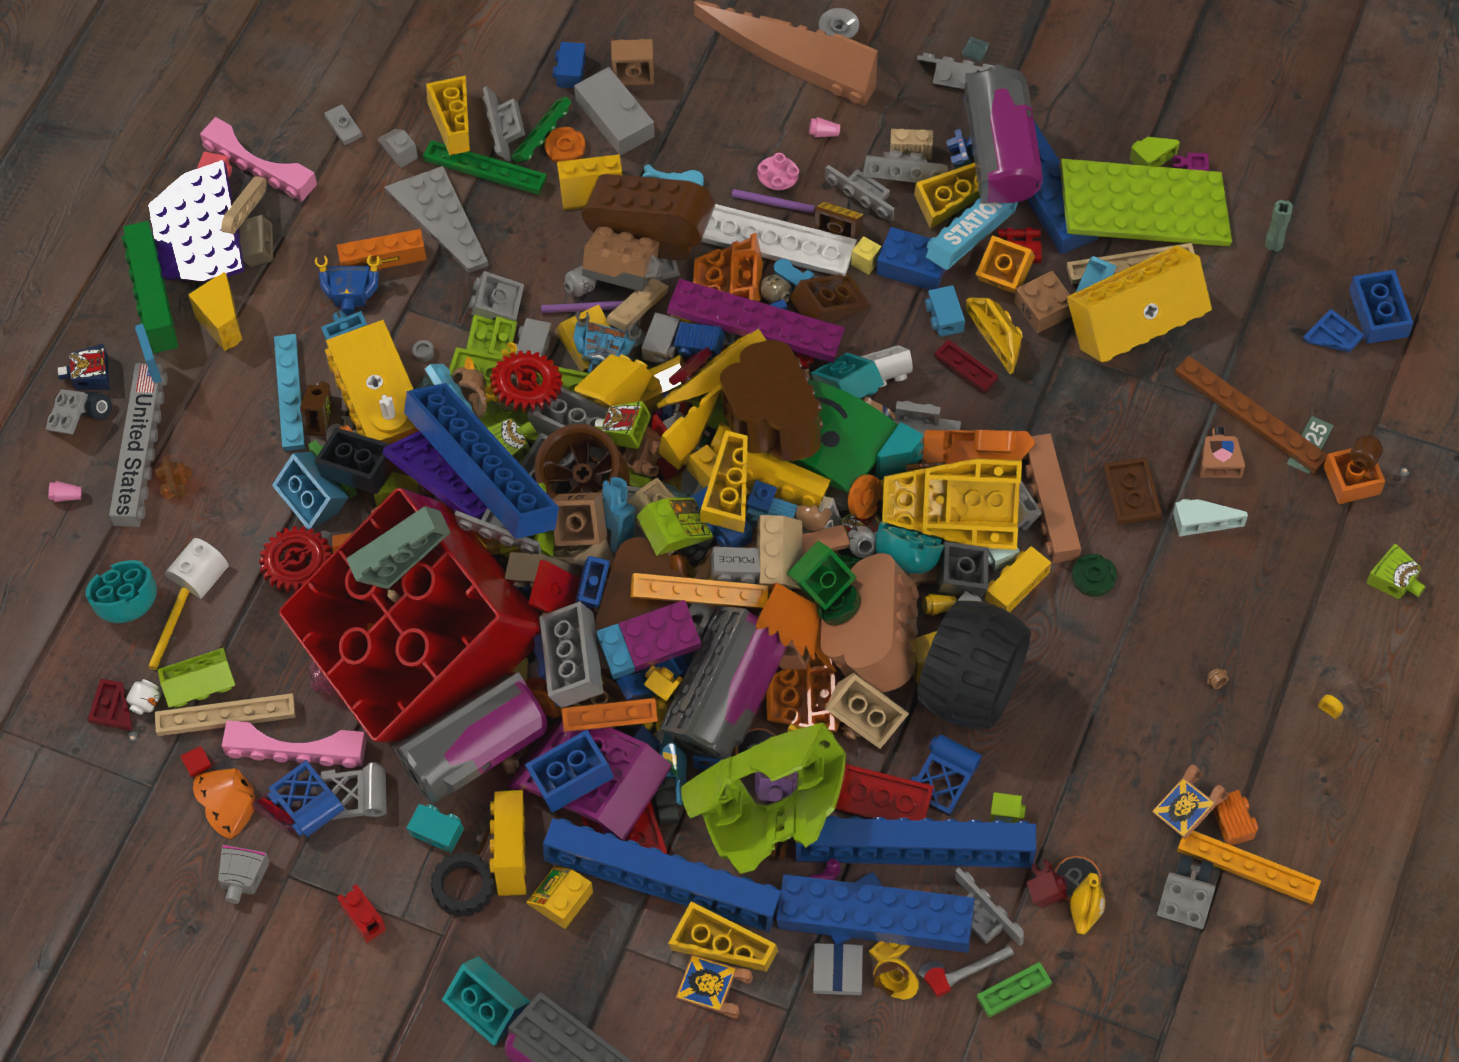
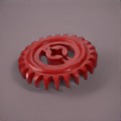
[490,350,563,413]
[259,526,332,594]

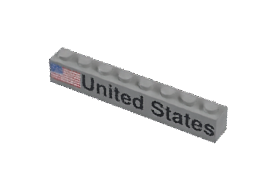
[109,363,168,527]

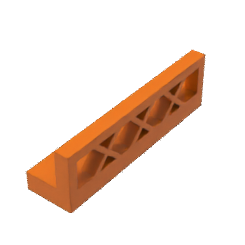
[561,698,658,732]

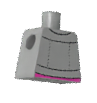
[218,845,270,904]

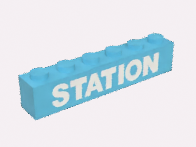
[926,198,1018,270]

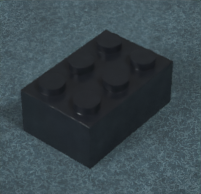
[314,427,396,495]

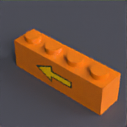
[337,229,427,270]

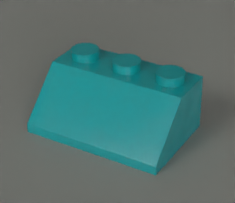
[875,422,925,480]
[442,956,531,1046]

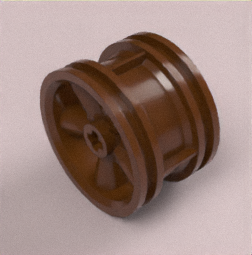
[534,424,630,499]

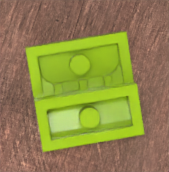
[466,314,517,358]

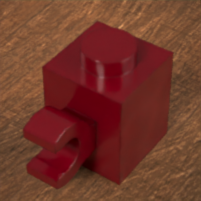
[1027,859,1068,908]

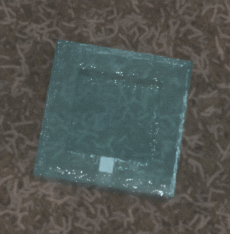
[962,37,989,63]

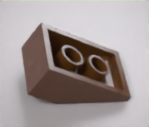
[790,273,870,324]

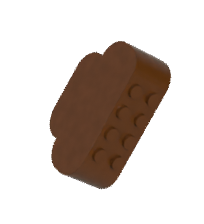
[582,174,715,261]
[720,340,823,461]
[593,537,689,681]

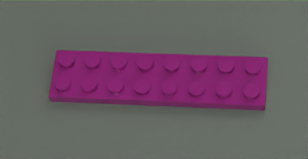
[667,279,845,363]

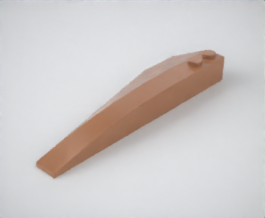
[694,0,878,106]

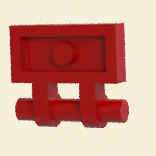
[998,227,1042,263]

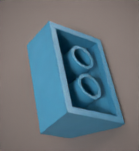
[272,452,349,530]

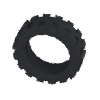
[431,852,495,917]

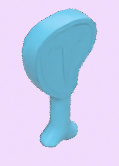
[642,164,704,186]

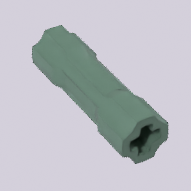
[1265,200,1293,252]

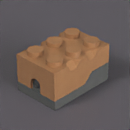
[582,226,661,292]

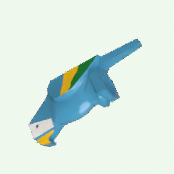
[653,730,687,805]

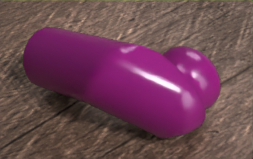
[810,859,841,881]

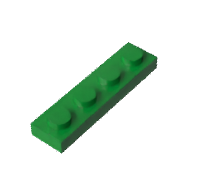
[510,96,572,163]

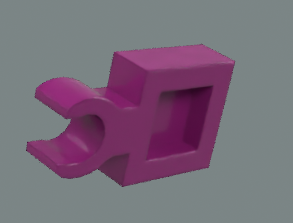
[1172,153,1209,171]

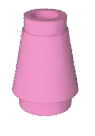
[809,117,840,138]
[49,481,82,502]

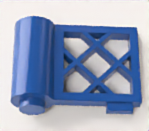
[911,734,983,816]
[267,760,345,838]

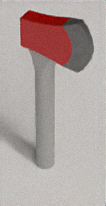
[918,946,1014,998]

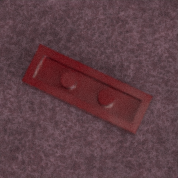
[934,339,998,394]
[668,347,712,386]

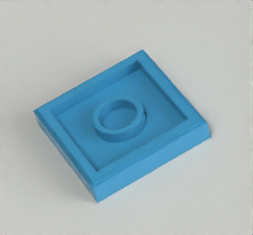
[135,324,162,383]

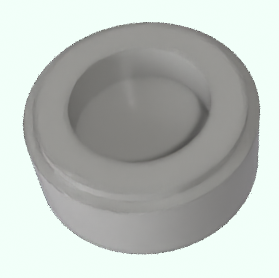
[412,340,434,362]

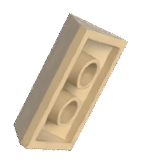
[825,673,909,749]

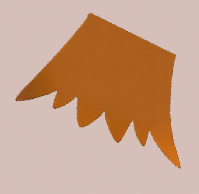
[756,582,837,672]

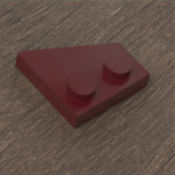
[87,678,133,731]

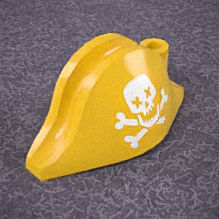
[1070,873,1106,935]

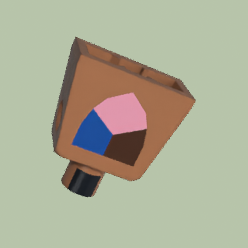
[1200,427,1245,478]

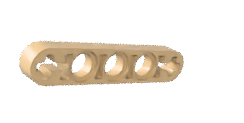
[221,176,267,234]

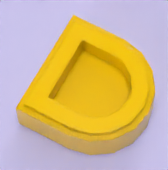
[1318,695,1343,720]

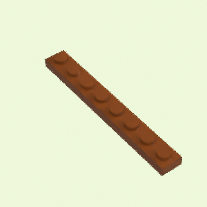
[1175,356,1328,474]

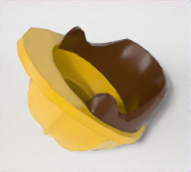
[873,957,919,1000]

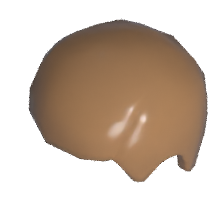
[795,505,832,531]

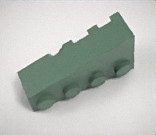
[347,506,450,589]

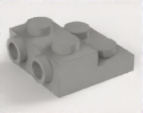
[469,271,524,321]

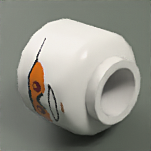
[126,679,161,715]

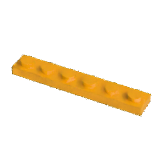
[631,573,769,609]
[1177,831,1321,904]

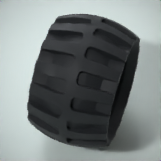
[917,600,1031,730]

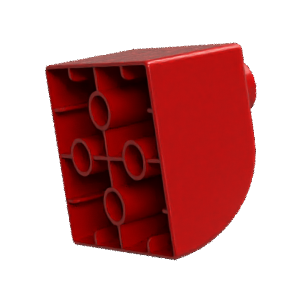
[279,488,541,743]

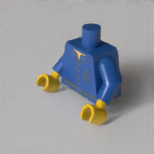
[315,255,382,315]

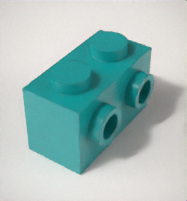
[406,804,464,854]

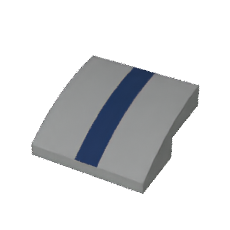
[813,943,863,995]

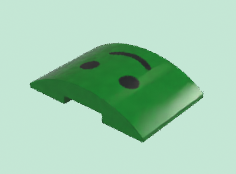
[767,379,898,494]

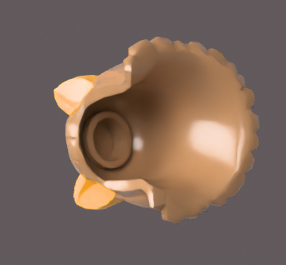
[452,357,487,420]

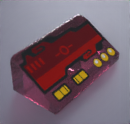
[252,792,296,835]

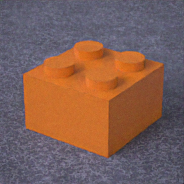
[1324,448,1386,504]

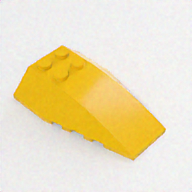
[882,458,1022,550]

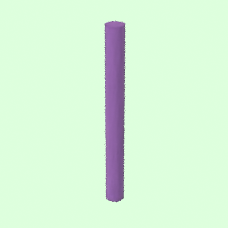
[732,189,815,214]
[541,301,624,314]

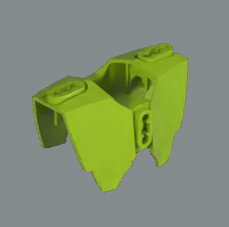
[681,722,846,874]

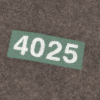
[1287,416,1334,474]

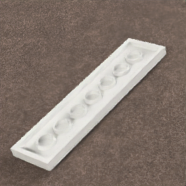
[701,204,857,276]

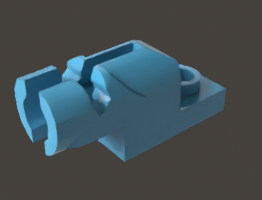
[602,477,636,554]

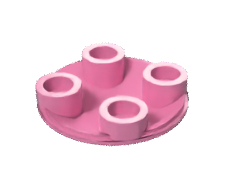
[757,153,799,190]

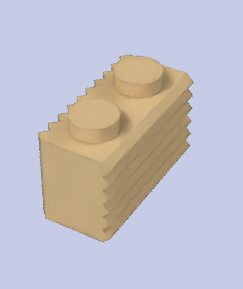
[890,129,933,160]

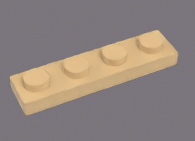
[606,279,669,331]

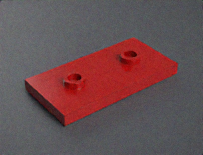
[528,560,602,621]
[835,764,934,821]

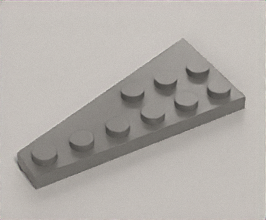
[384,166,489,273]

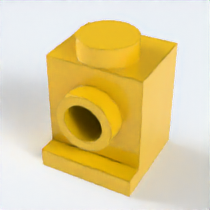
[644,666,683,701]

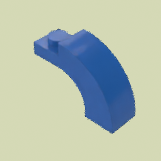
[616,655,689,701]

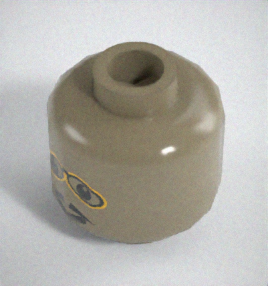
[760,274,792,304]

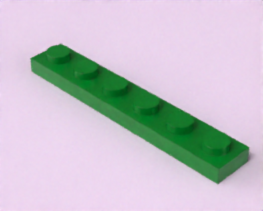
[423,140,547,195]

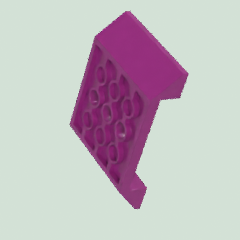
[507,715,672,841]

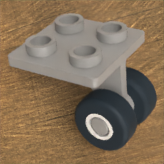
[46,389,112,435]
[1157,854,1215,929]

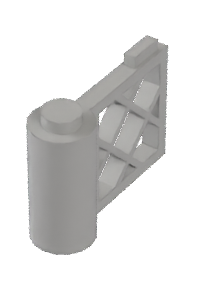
[317,762,387,820]

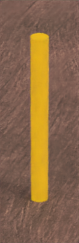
[148,587,190,670]

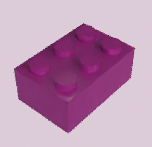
[619,600,701,672]

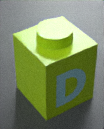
[990,792,1025,823]

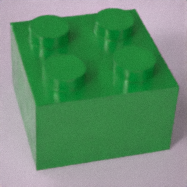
[787,540,857,611]

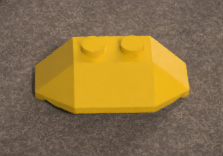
[965,298,1023,374]

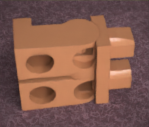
[616,426,662,476]

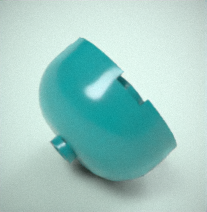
[875,522,944,574]
[86,560,157,624]

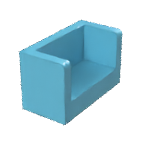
[1076,256,1116,292]

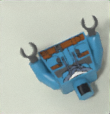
[573,311,642,374]

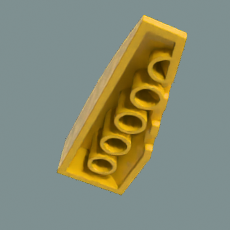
[656,329,767,408]

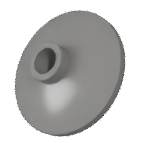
[819,8,859,39]

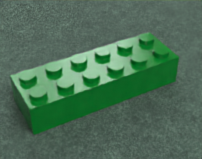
[121,221,179,354]

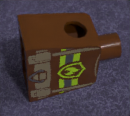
[300,381,333,436]

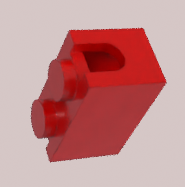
[337,884,386,943]

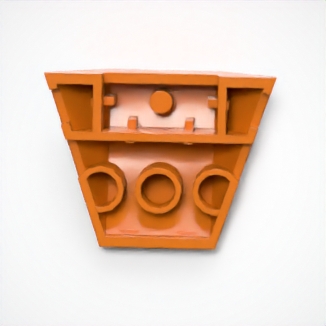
[693,232,763,302]
[766,656,841,732]

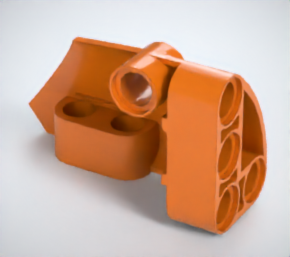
[923,429,1036,464]

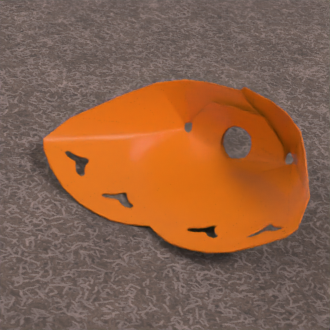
[193,768,256,840]

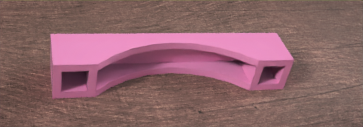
[200,117,317,202]
[222,721,367,768]

